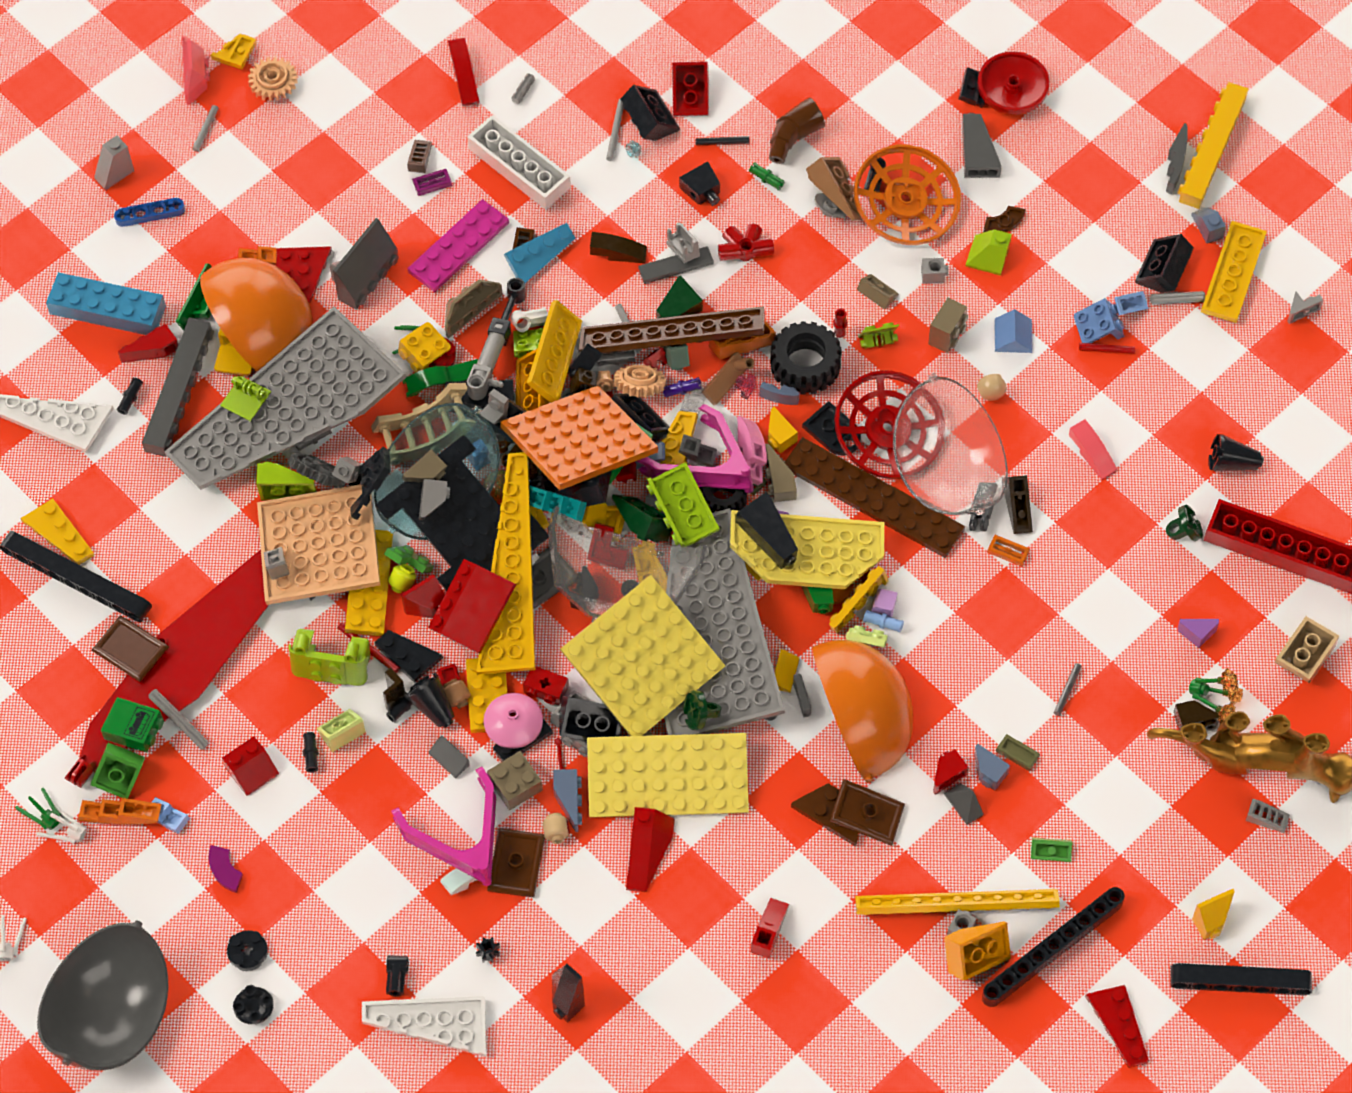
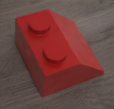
[222,736,279,796]

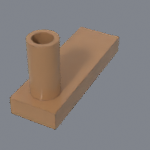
[702,352,755,405]

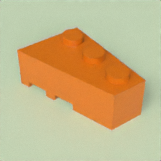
[709,307,776,360]

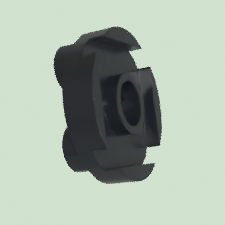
[227,930,268,971]

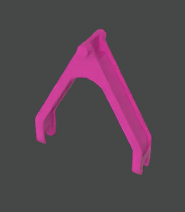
[637,404,754,493]
[391,767,496,886]

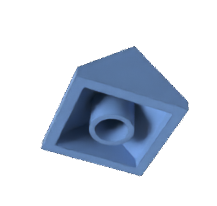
[994,309,1032,353]

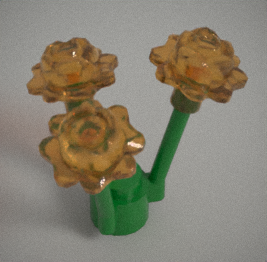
[1189,668,1243,724]

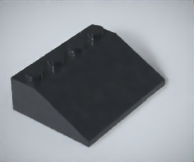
[551,470,612,513]

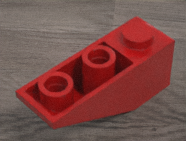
[118,324,179,363]
[751,898,789,959]

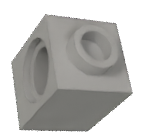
[921,258,948,284]
[332,456,363,483]
[947,909,977,935]

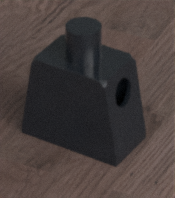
[679,161,720,206]

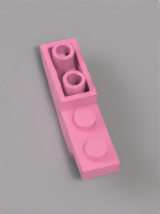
[737,416,767,485]

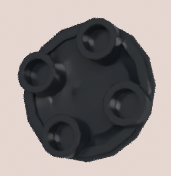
[232,985,274,1024]

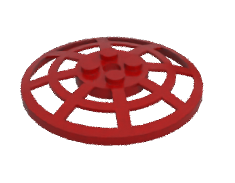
[834,370,945,479]

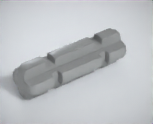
[511,73,535,104]

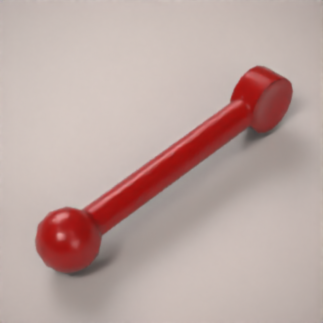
[555,738,563,770]

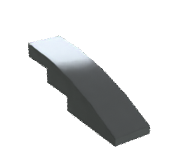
[1166,123,1188,195]

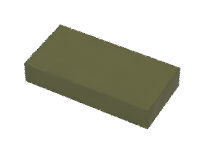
[996,734,1040,771]

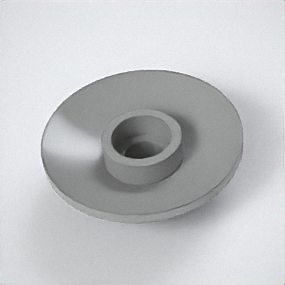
[814,193,846,218]

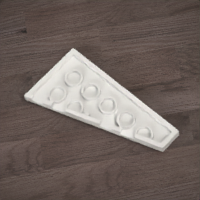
[0,394,114,453]

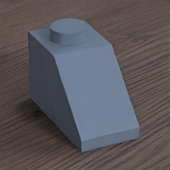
[1191,208,1226,244]
[974,744,1010,790]

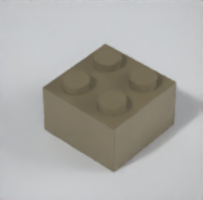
[928,297,969,354]
[487,751,543,811]

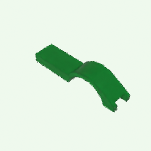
[402,359,478,398]

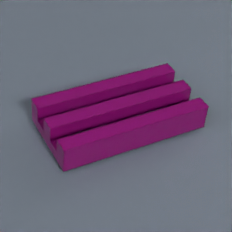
[412,168,452,196]

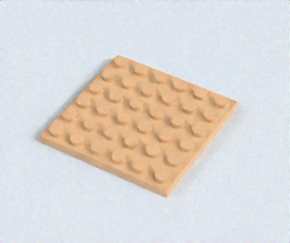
[257,484,381,605]

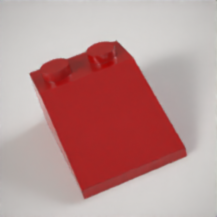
[672,61,709,116]

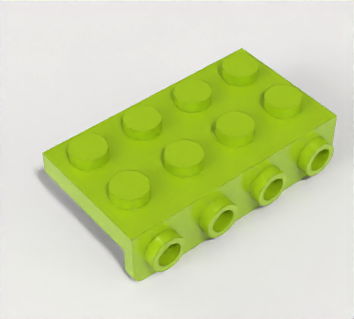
[646,462,720,549]

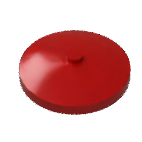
[978,51,1050,114]

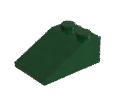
[611,494,673,543]

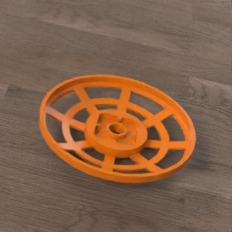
[853,144,961,245]

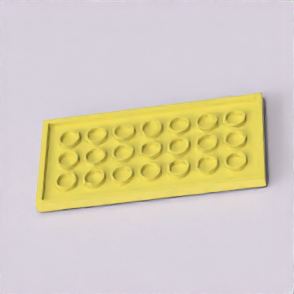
[587,733,749,818]

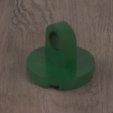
[1166,504,1203,542]
[683,690,722,730]

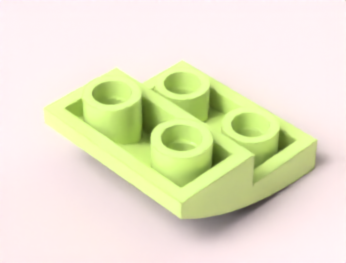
[846,626,888,648]

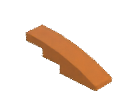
[78,798,162,825]

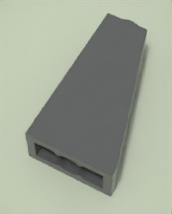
[962,113,1002,178]

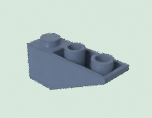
[553,769,582,832]

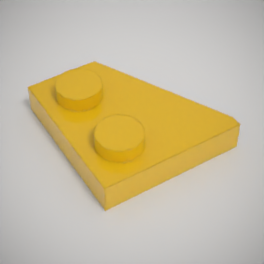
[210,33,257,70]

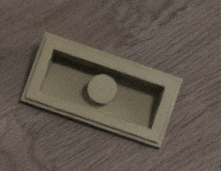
[857,274,899,309]

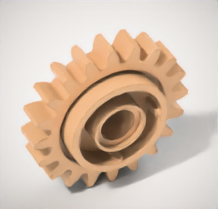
[248,56,298,102]
[614,364,666,398]

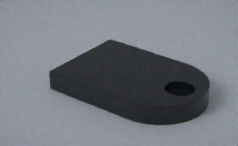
[802,401,861,456]

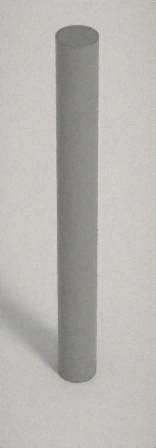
[606,99,624,161]

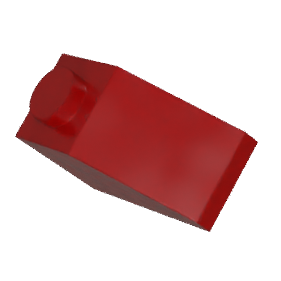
[933,749,969,795]

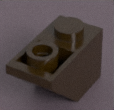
[1173,700,1220,731]

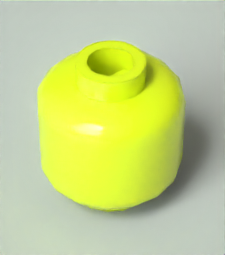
[388,564,416,593]

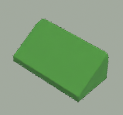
[1031,837,1073,862]

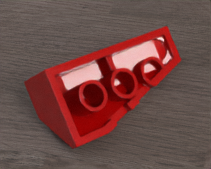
[626,807,675,892]

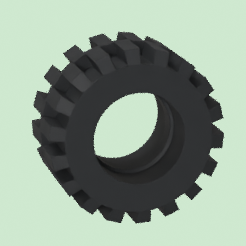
[699,487,747,513]

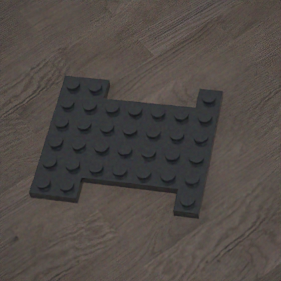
[375,435,550,592]

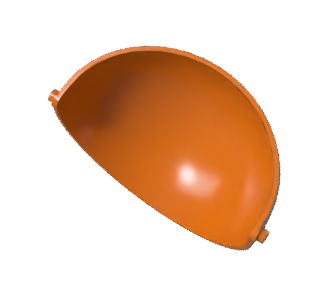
[200,258,312,372]
[812,640,913,783]

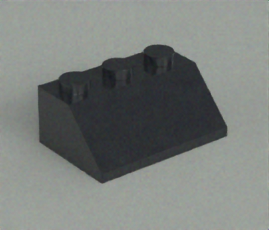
[620,84,680,141]
[1135,234,1194,293]
[611,393,669,443]
[559,696,621,741]

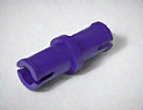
[663,377,702,398]

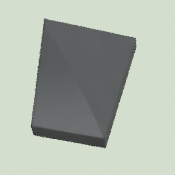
[944,783,983,825]

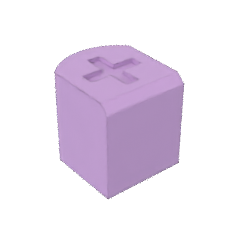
[871,589,898,617]

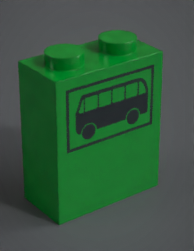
[101,697,164,753]

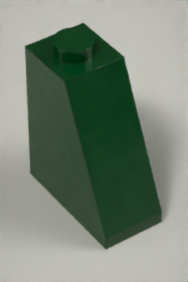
[656,275,703,319]

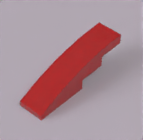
[448,37,480,106]

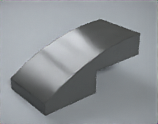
[679,434,717,467]

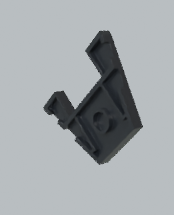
[349,447,391,520]

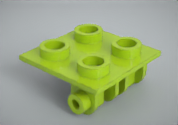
[858,322,899,349]
[513,328,543,359]
[220,376,271,422]

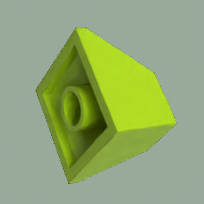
[965,230,1012,276]

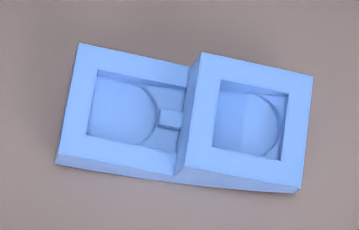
[152,797,190,834]

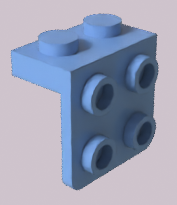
[1074,298,1124,343]

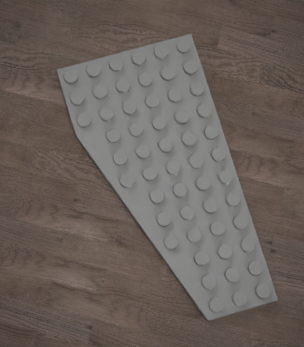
[164,306,407,490]
[664,508,785,735]

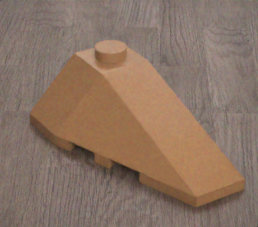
[806,157,863,221]

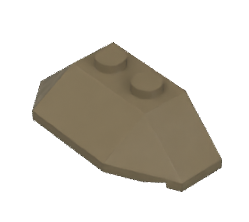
[445,279,503,339]

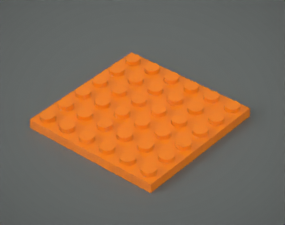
[501,385,658,490]

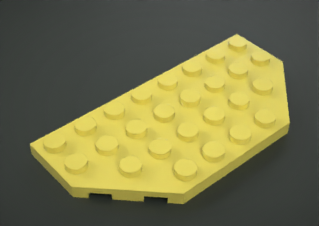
[730,510,884,590]

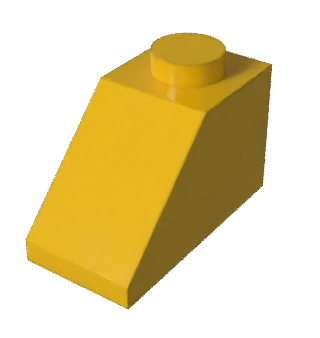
[768,407,798,453]

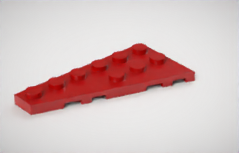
[276,246,332,303]

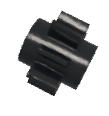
[476,937,500,963]

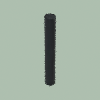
[695,136,750,145]

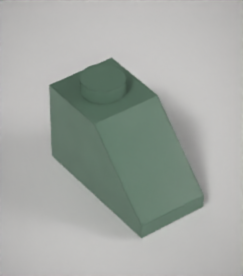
[662,343,690,370]

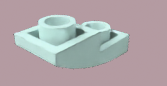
[440,868,477,895]

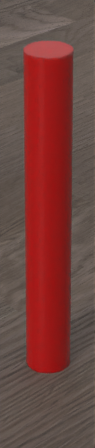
[1079,343,1135,354]

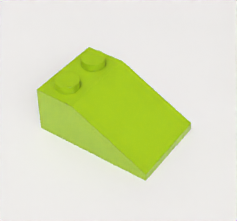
[256,462,317,501]

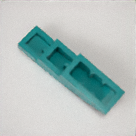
[529,485,587,521]

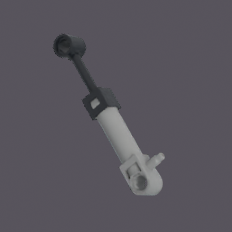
[467,278,526,400]

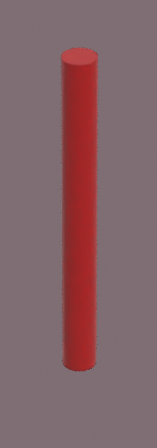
[337,623,400,673]

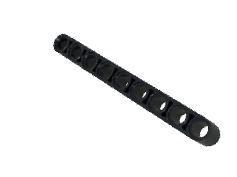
[0,531,152,623]
[982,887,1125,1007]

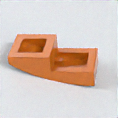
[238,246,276,265]

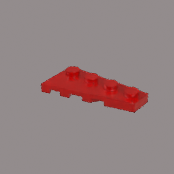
[1085,985,1149,1068]

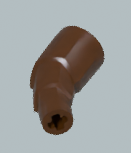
[769,97,825,164]

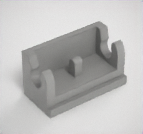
[666,222,700,263]

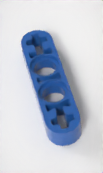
[114,198,185,227]

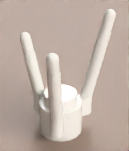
[36,808,87,844]
[0,915,27,962]

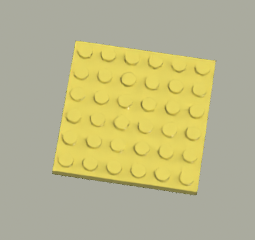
[560,575,725,736]

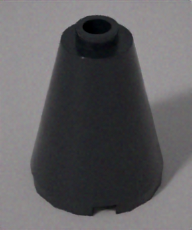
[1208,434,1264,471]
[404,672,455,728]

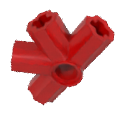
[717,223,774,261]

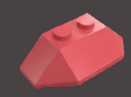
[182,36,210,105]

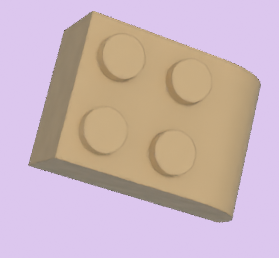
[1275,616,1339,683]

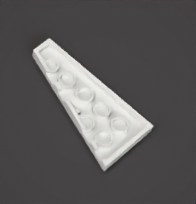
[362,996,487,1057]

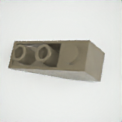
[765,444,797,502]

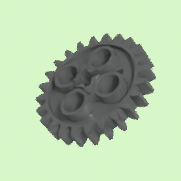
[288,452,346,488]

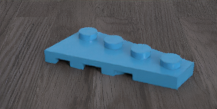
[504,223,576,283]

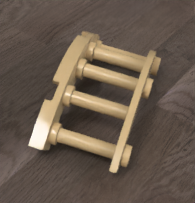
[371,383,478,465]

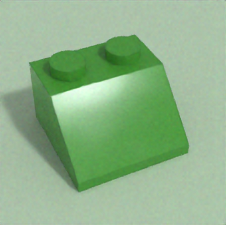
[90,742,145,799]

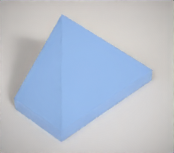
[1114,291,1149,315]

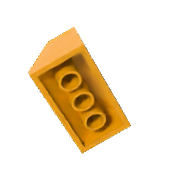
[515,349,550,411]

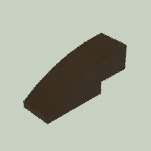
[590,232,647,263]

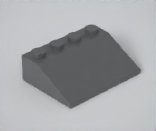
[333,218,399,310]

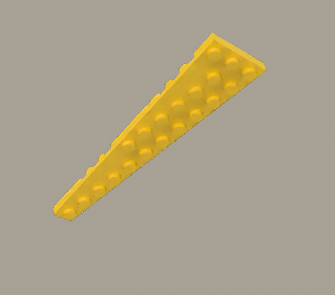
[476,452,536,675]

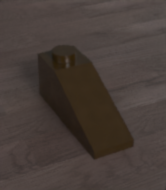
[1003,475,1033,534]

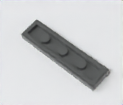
[638,246,714,284]

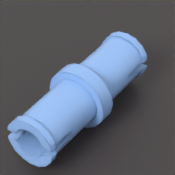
[863,610,904,633]

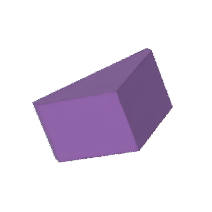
[1178,619,1219,648]

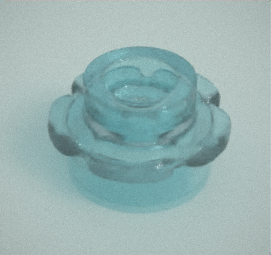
[626,140,642,158]

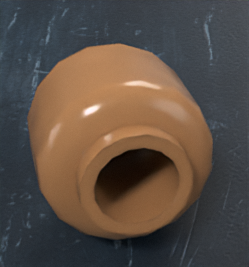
[443,679,471,709]

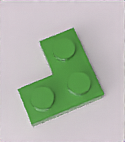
[384,545,434,574]

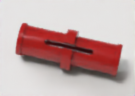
[833,308,848,338]

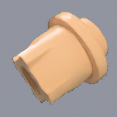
[596,370,614,392]

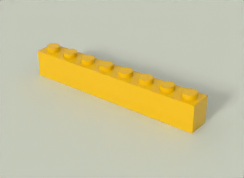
[1178,81,1249,209]

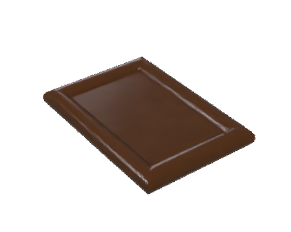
[91,615,169,682]
[830,779,905,846]
[487,828,545,898]

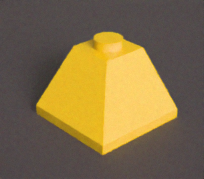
[1192,888,1235,940]

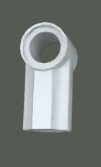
[510,307,548,332]

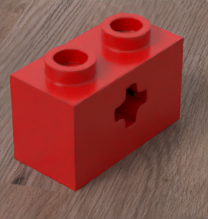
[523,666,569,706]

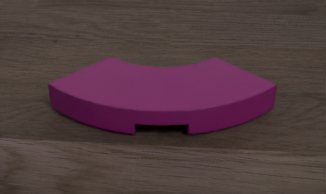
[209,845,243,893]

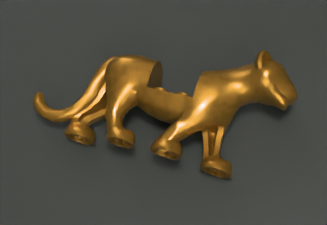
[1147,711,1352,803]

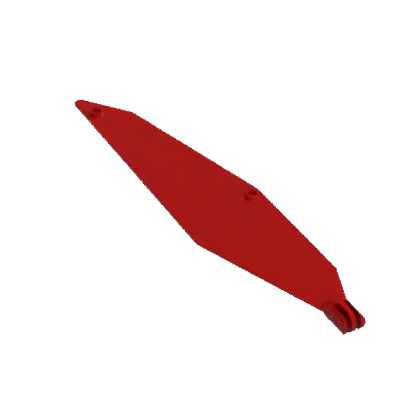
[64,549,270,788]

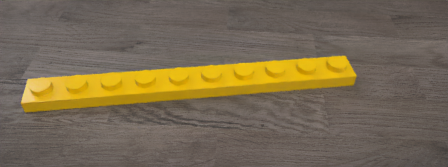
[855,889,1060,915]

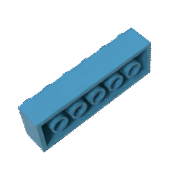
[46,272,166,335]

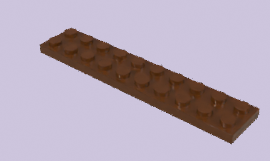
[578,306,765,353]
[784,437,965,558]

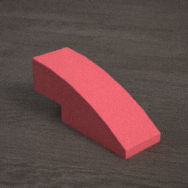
[1069,419,1117,480]

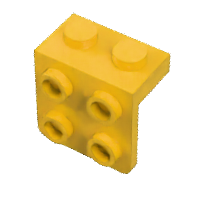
[398,322,451,373]
[214,328,252,376]
[582,503,625,542]

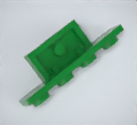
[176,263,212,331]

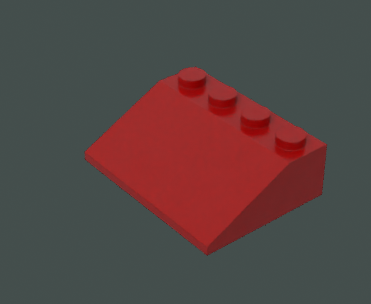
[428,559,516,654]

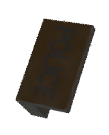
[383,667,405,712]

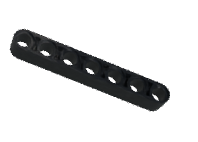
[1170,963,1312,995]

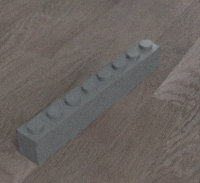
[142,318,214,457]

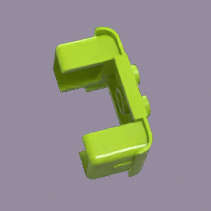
[288,629,370,686]

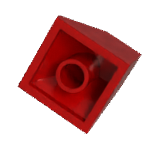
[401,574,445,618]

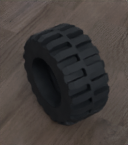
[770,321,842,395]

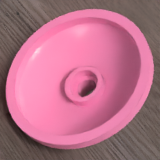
[484,693,543,748]

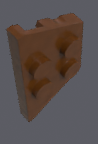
[791,783,858,847]

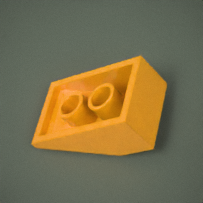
[944,921,1011,981]

